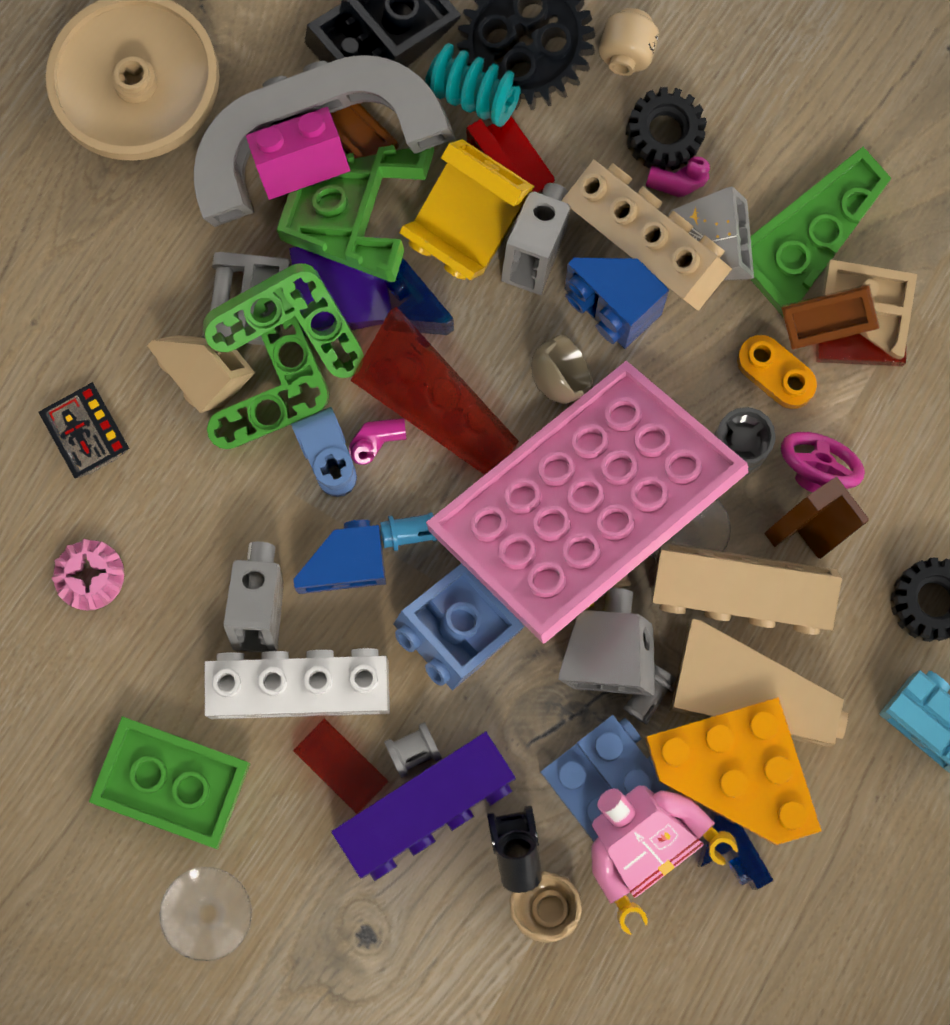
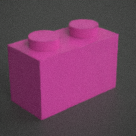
[245,106,350,200]

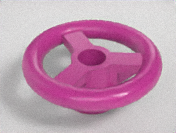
[780,432,865,492]

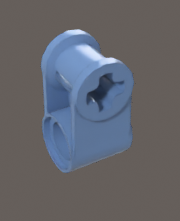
[291,407,357,497]

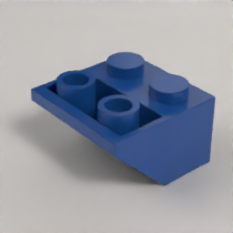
[565,258,669,349]

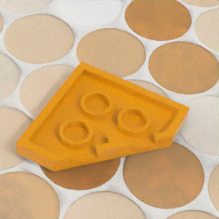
[645,697,822,845]

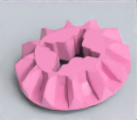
[52,539,124,610]

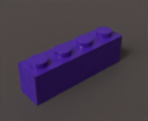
[331,732,516,881]

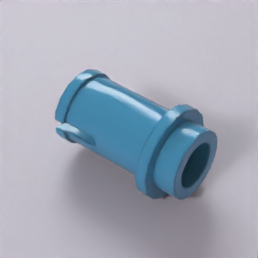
[380,512,437,551]

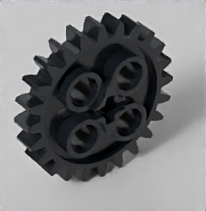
[457,0,596,110]

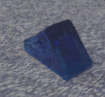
[385,257,454,335]
[697,811,774,890]

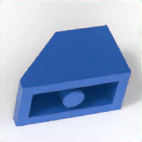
[293,520,386,594]

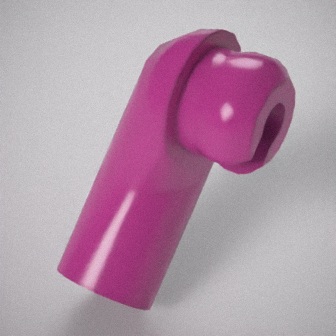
[645,157,710,197]
[348,418,407,465]

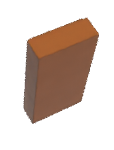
[330,103,399,158]
[781,284,880,350]

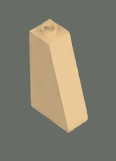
[669,619,848,747]

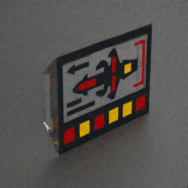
[38,382,129,479]

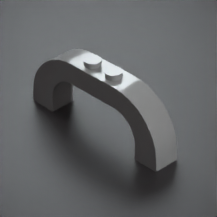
[194,55,455,227]

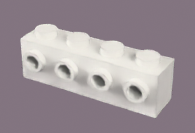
[205,648,390,719]

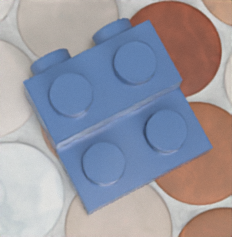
[393,563,524,691]
[540,715,669,842]

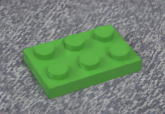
[89,716,251,849]

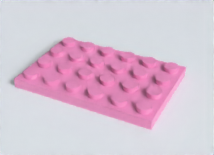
[426,361,749,644]

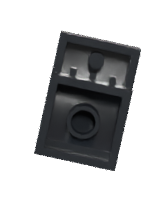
[305,0,461,67]

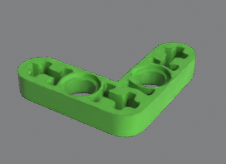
[203,263,365,378]
[207,298,329,449]

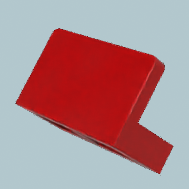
[466,116,555,193]

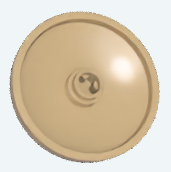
[46,0,219,161]

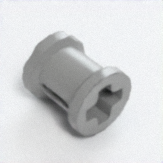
[384,722,442,778]

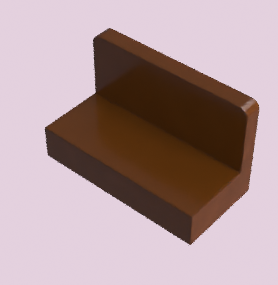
[764,476,869,559]

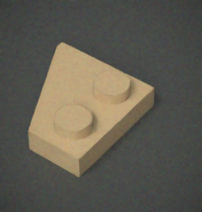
[822,259,917,359]

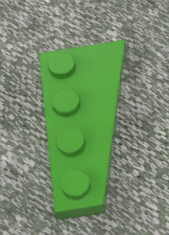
[750,147,891,318]

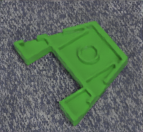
[277,145,434,282]

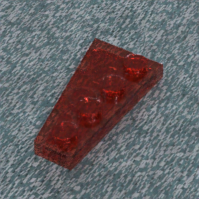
[350,307,519,475]

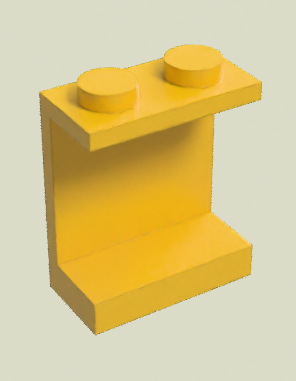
[399,139,534,280]

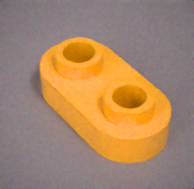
[737,335,817,409]

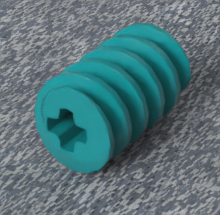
[424,43,521,127]

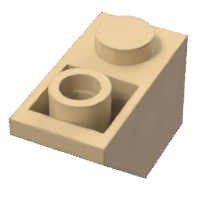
[147,335,255,413]

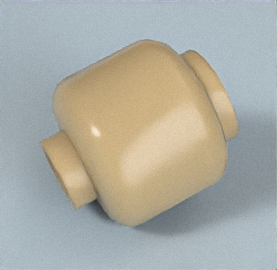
[599,8,659,76]

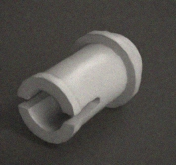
[623,664,676,725]

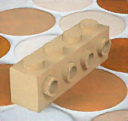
[561,159,732,311]
[651,543,842,635]

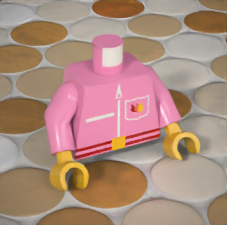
[591,785,738,934]

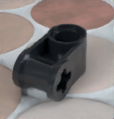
[487,805,542,893]

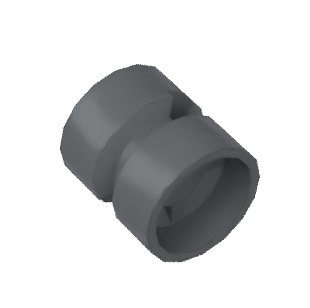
[714,407,776,475]

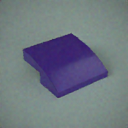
[289,237,394,335]

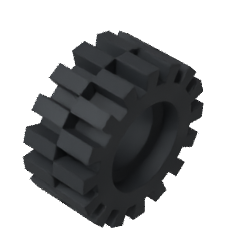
[625,87,707,170]
[890,557,950,642]

